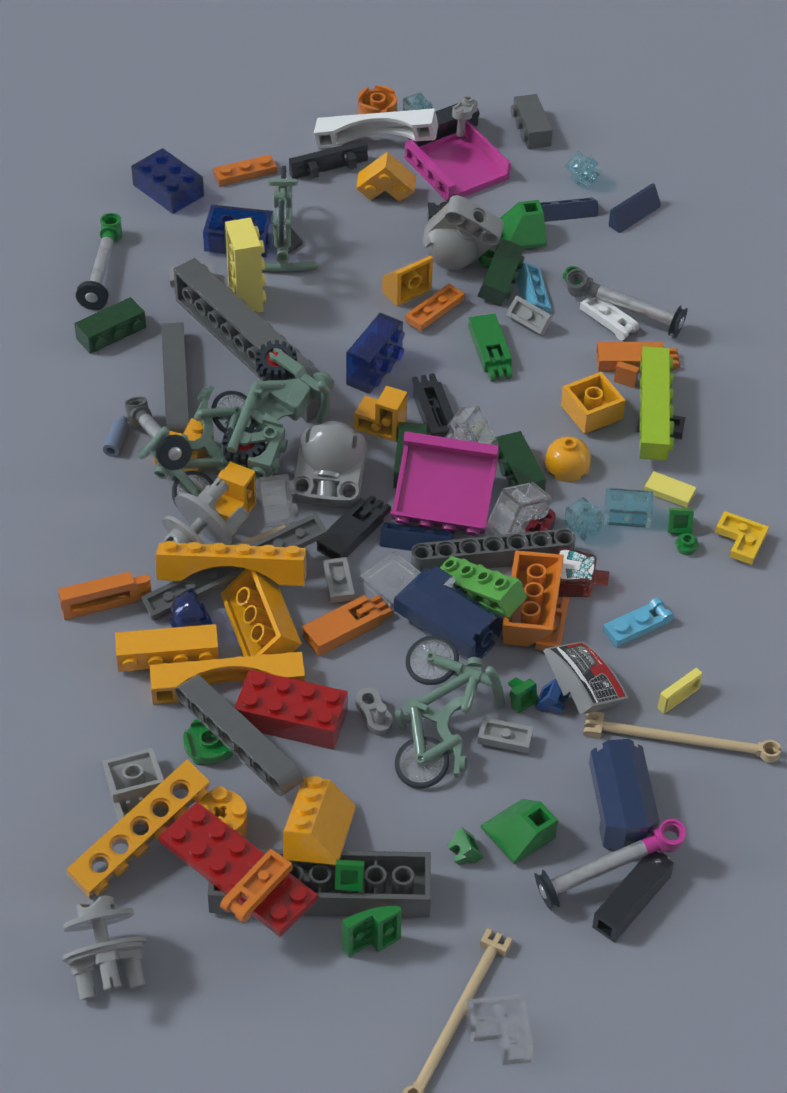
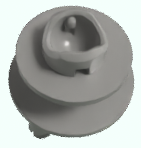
[162,478,250,545]
[62,896,147,1000]

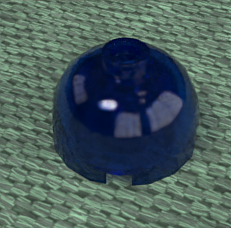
[169,588,213,628]

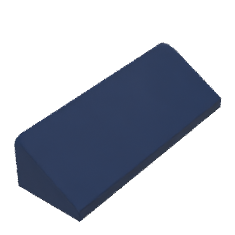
[609,183,661,233]
[540,197,598,222]
[379,522,454,551]

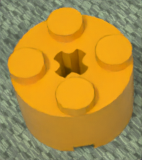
[199,786,248,839]

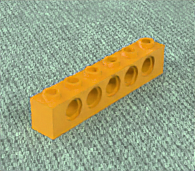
[66,759,210,899]

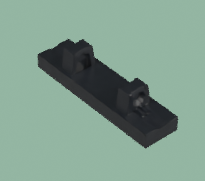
[289,140,368,179]

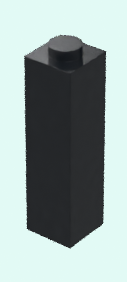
[408,103,480,147]
[592,851,674,943]

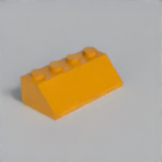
[220,569,302,657]
[283,776,356,865]

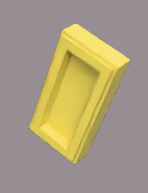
[644,471,697,508]
[658,667,703,714]

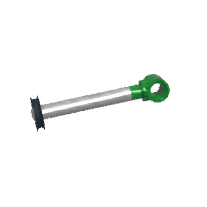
[75,213,123,310]

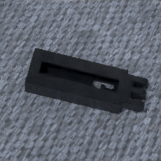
[412,373,459,439]
[316,495,391,559]

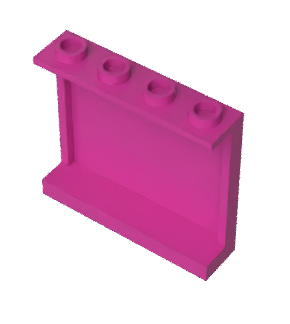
[405,120,511,201]
[390,432,499,536]

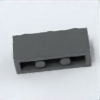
[510,94,553,149]

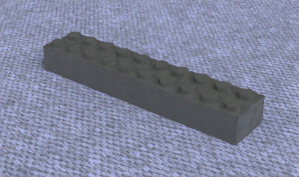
[173,258,321,423]

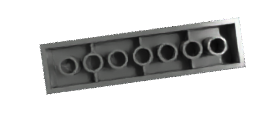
[208,849,431,917]

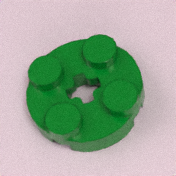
[183,719,233,765]

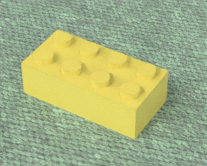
[225,218,267,313]

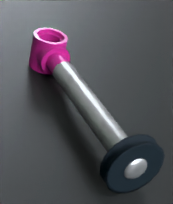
[534,818,686,911]

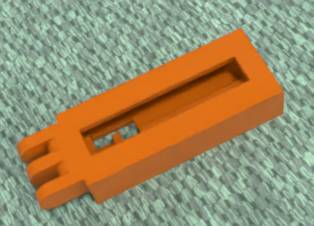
[596,342,680,372]
[58,571,152,620]
[302,595,394,656]

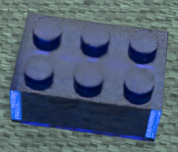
[131,148,204,214]
[203,204,274,258]
[346,313,405,394]

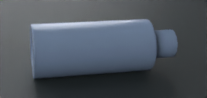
[103,416,129,457]

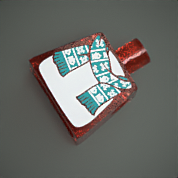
[558,546,610,597]

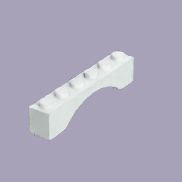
[314,108,438,149]

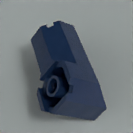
[393,566,503,659]
[589,739,660,851]

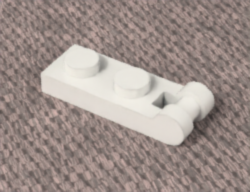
[580,295,639,341]

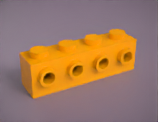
[115,624,219,672]

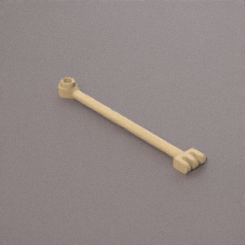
[583,711,781,763]
[402,928,513,1093]

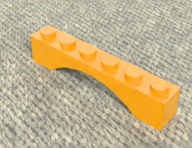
[155,541,307,586]
[150,652,305,705]

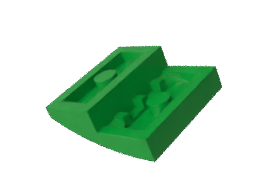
[342,906,402,958]

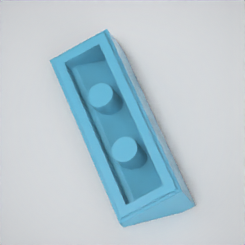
[516,262,552,313]

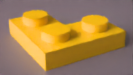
[715,511,769,565]

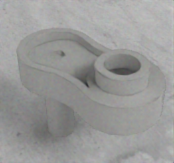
[452,96,478,137]
[355,687,393,735]

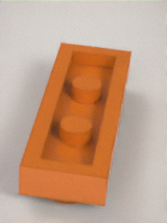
[213,154,277,187]
[405,284,465,332]

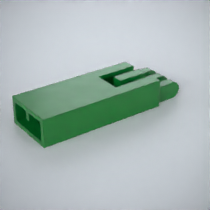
[468,313,513,381]

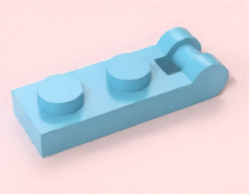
[603,597,674,647]

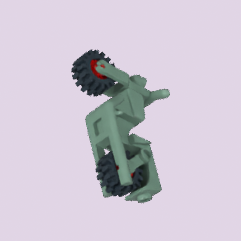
[222,340,334,481]

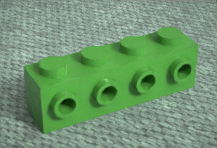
[440,556,527,618]

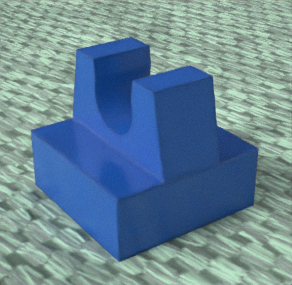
[535,678,569,714]

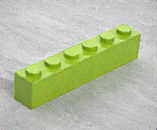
[639,346,674,461]

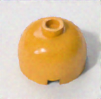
[544,436,591,482]

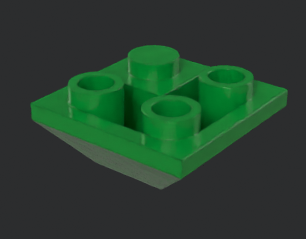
[500,200,547,249]
[481,799,558,864]

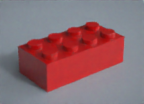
[234,669,348,750]

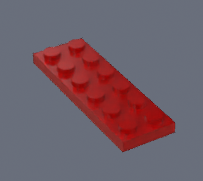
[159,802,318,937]

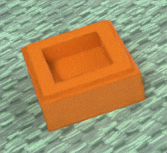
[614,361,639,388]

